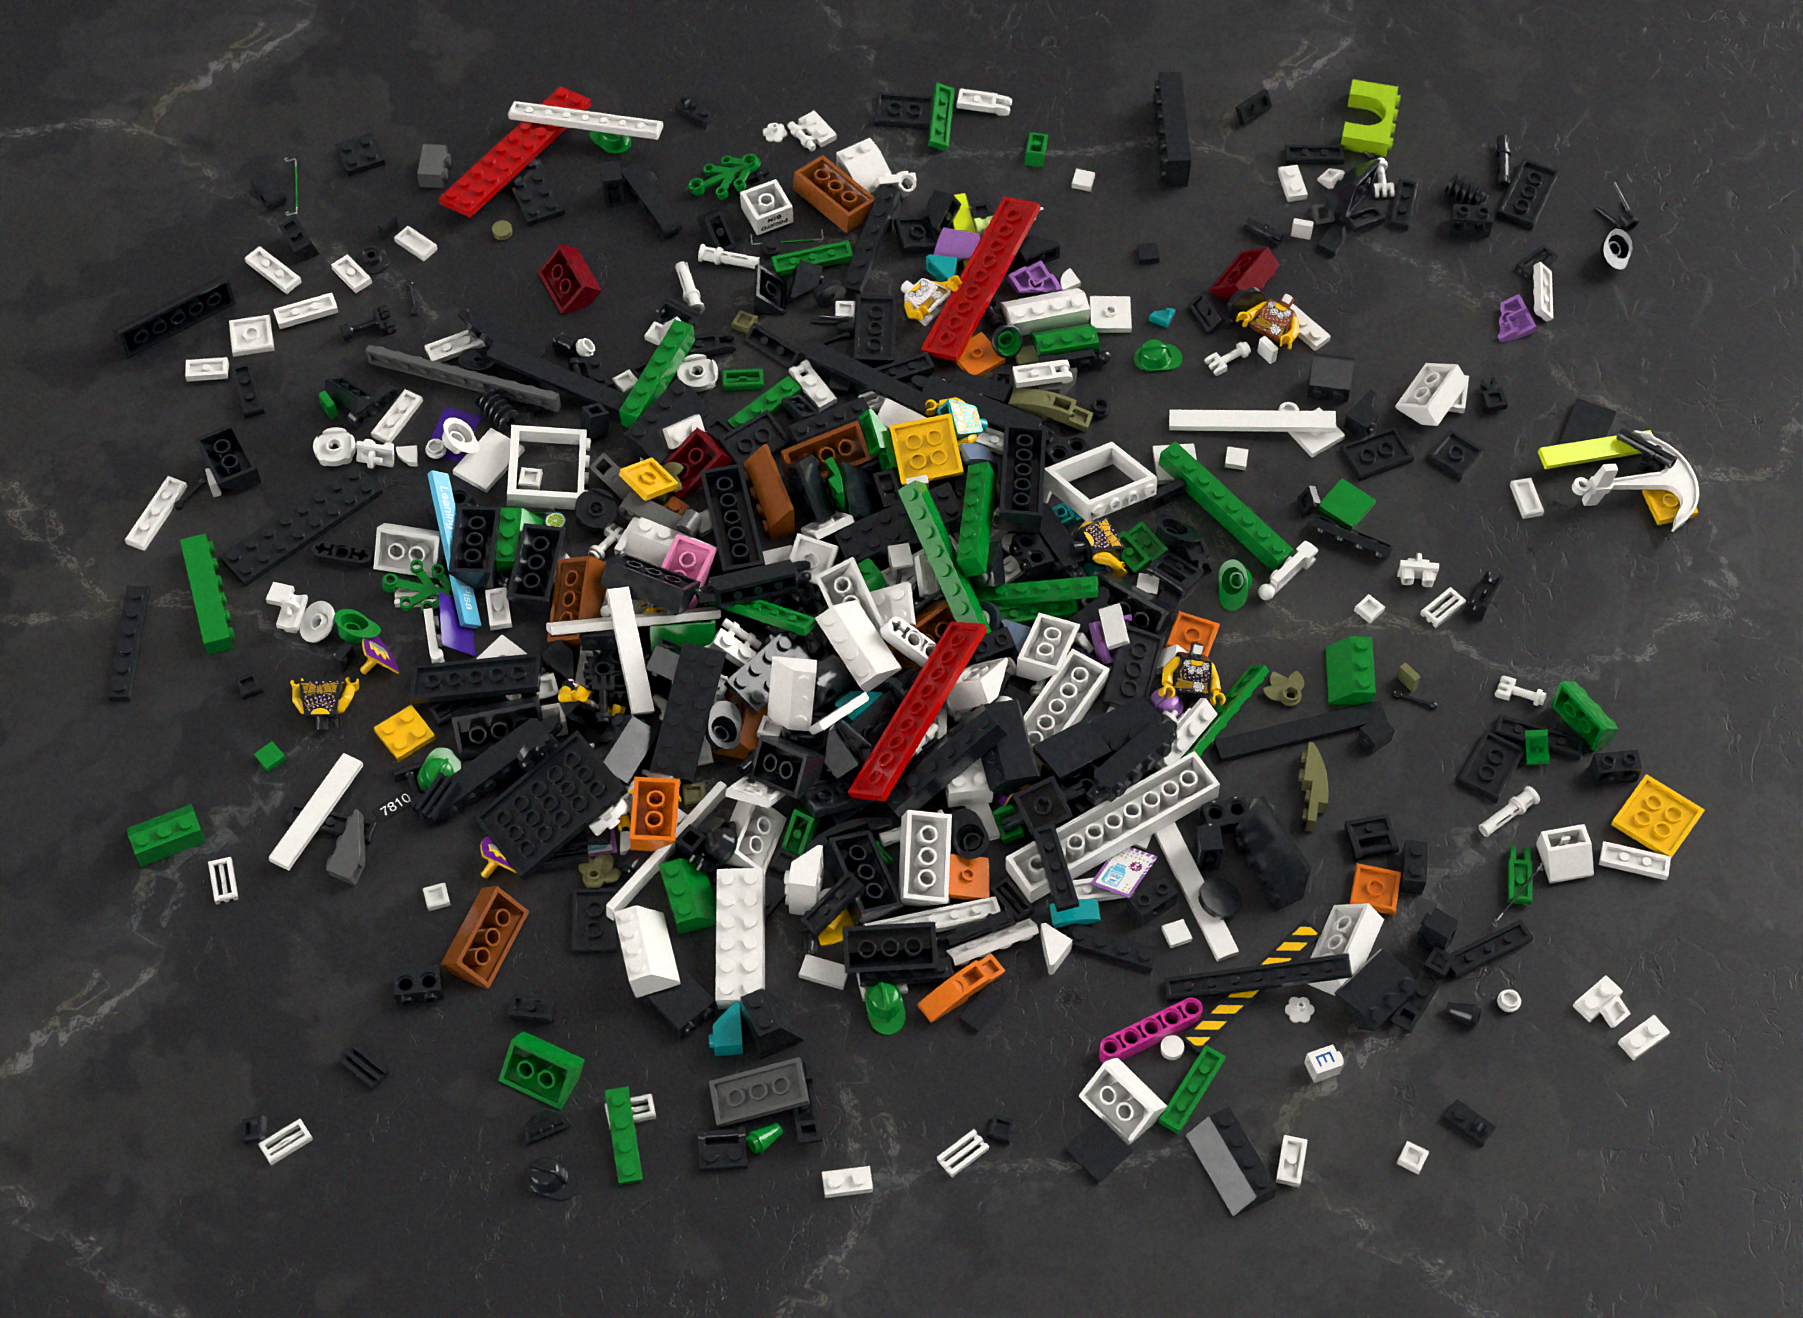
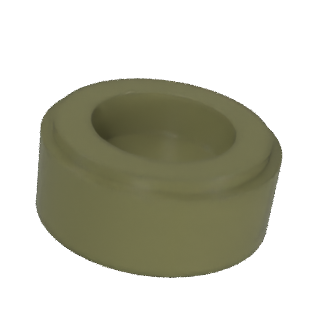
[492,221,513,240]

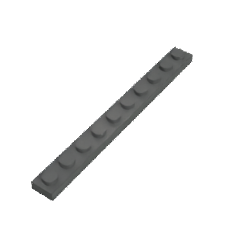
[366,345,561,412]

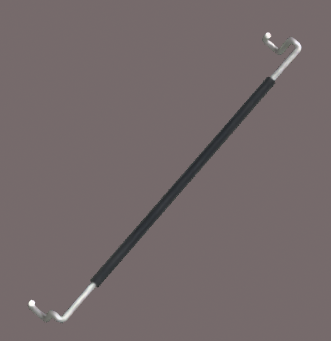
[1492,863,1543,927]

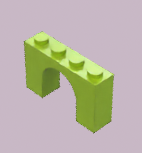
[1341,80,1401,157]

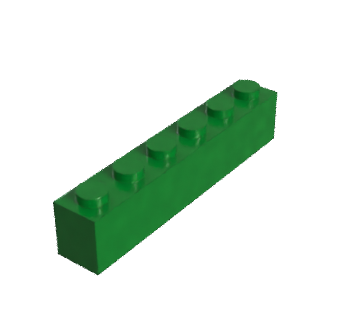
[619,319,695,428]
[956,462,997,577]
[180,534,236,655]

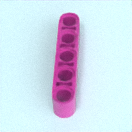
[1099,998,1203,1063]

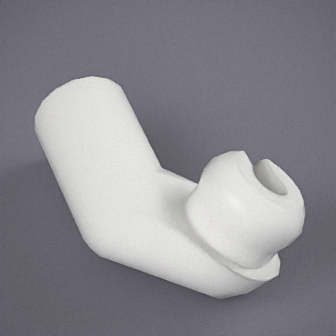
[652,694,668,721]

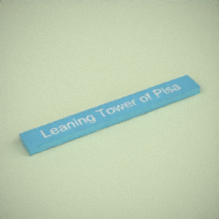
[428,470,481,629]

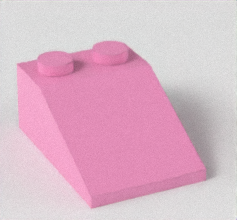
[661,534,716,609]

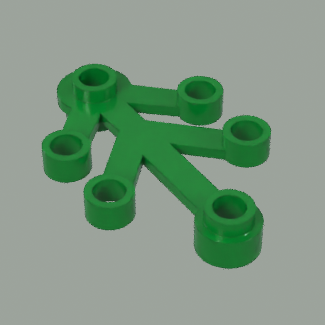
[688,154,761,200]
[382,559,454,614]

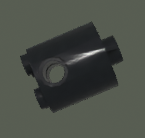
[813,655,852,711]

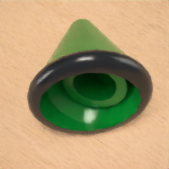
[991,324,1023,358]

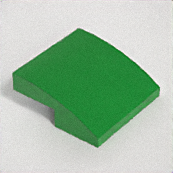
[824,457,848,514]
[1118,521,1169,574]

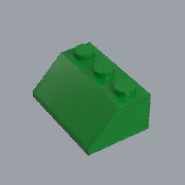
[1030,323,1100,363]
[495,508,545,575]
[650,619,716,652]
[1325,636,1376,706]
[1551,681,1619,752]
[127,804,206,867]
[659,858,717,935]
[498,1031,585,1110]

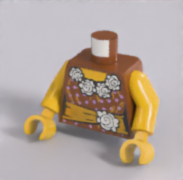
[1236,294,1299,349]

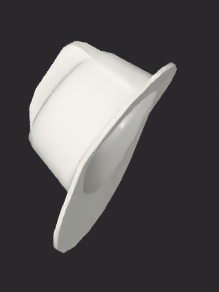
[442,418,480,454]

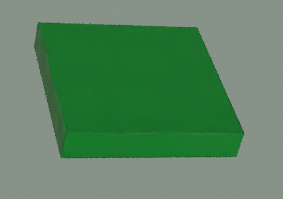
[1317,479,1376,529]

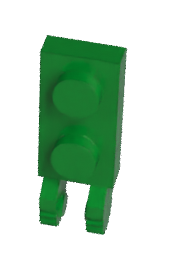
[1508,845,1532,905]

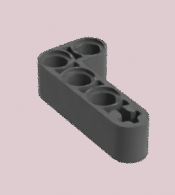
[618,492,702,538]

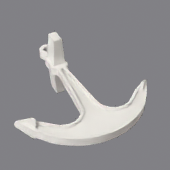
[1572,430,1699,532]

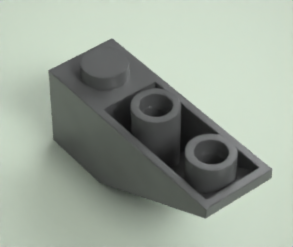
[589,453,652,501]
[326,809,365,886]

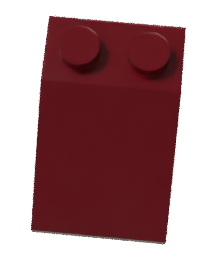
[661,427,733,500]

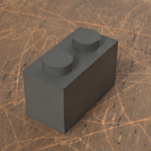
[417,144,451,188]

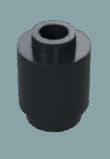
[619,849,650,878]

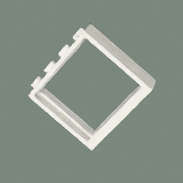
[507,425,590,510]
[1044,442,1157,522]

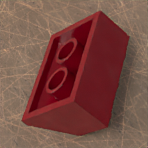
[538,244,602,315]
[1209,247,1280,302]

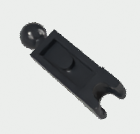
[1038,349,1111,370]

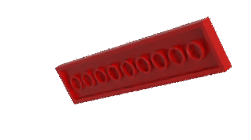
[439,86,592,218]
[920,197,1041,362]
[848,622,988,802]

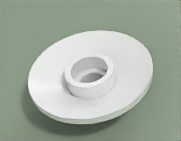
[300,601,335,643]

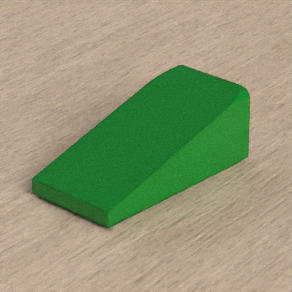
[1024,132,1048,167]

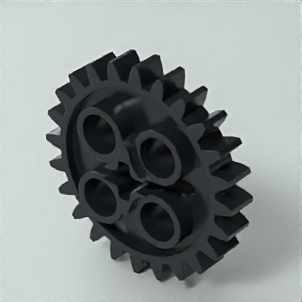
[583,649,654,704]

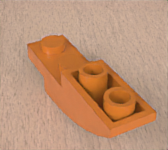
[917,954,1005,1023]

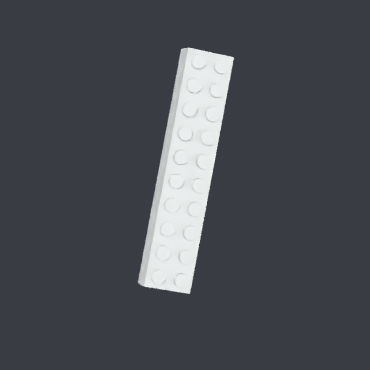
[1006,751,1220,903]

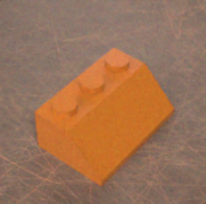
[629,777,680,851]

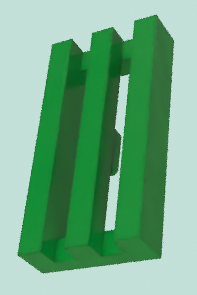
[722,369,764,391]

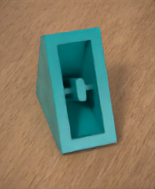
[926,254,957,292]

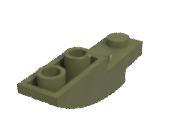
[1008,388,1093,433]
[1298,742,1329,832]

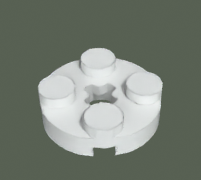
[677,354,718,392]
[313,427,356,466]
[589,797,631,836]

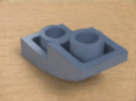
[958,443,999,469]

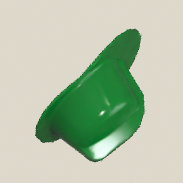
[589,130,631,154]
[1134,339,1182,371]
[1218,559,1252,611]
[334,609,381,644]
[418,748,461,792]
[865,982,906,1035]

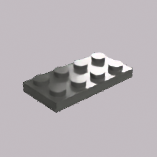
[709,1057,810,1128]

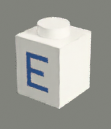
[1304,1045,1344,1083]

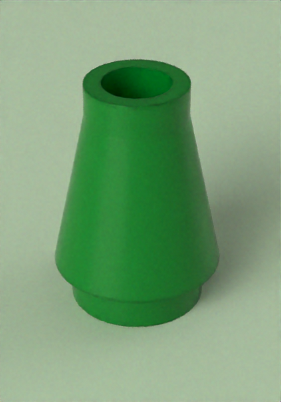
[746,1123,783,1154]

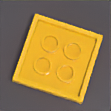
[889,413,964,487]
[1611,774,1704,858]

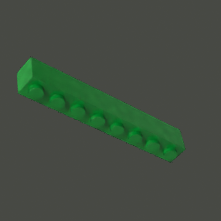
[1158,441,1293,572]
[898,480,992,634]

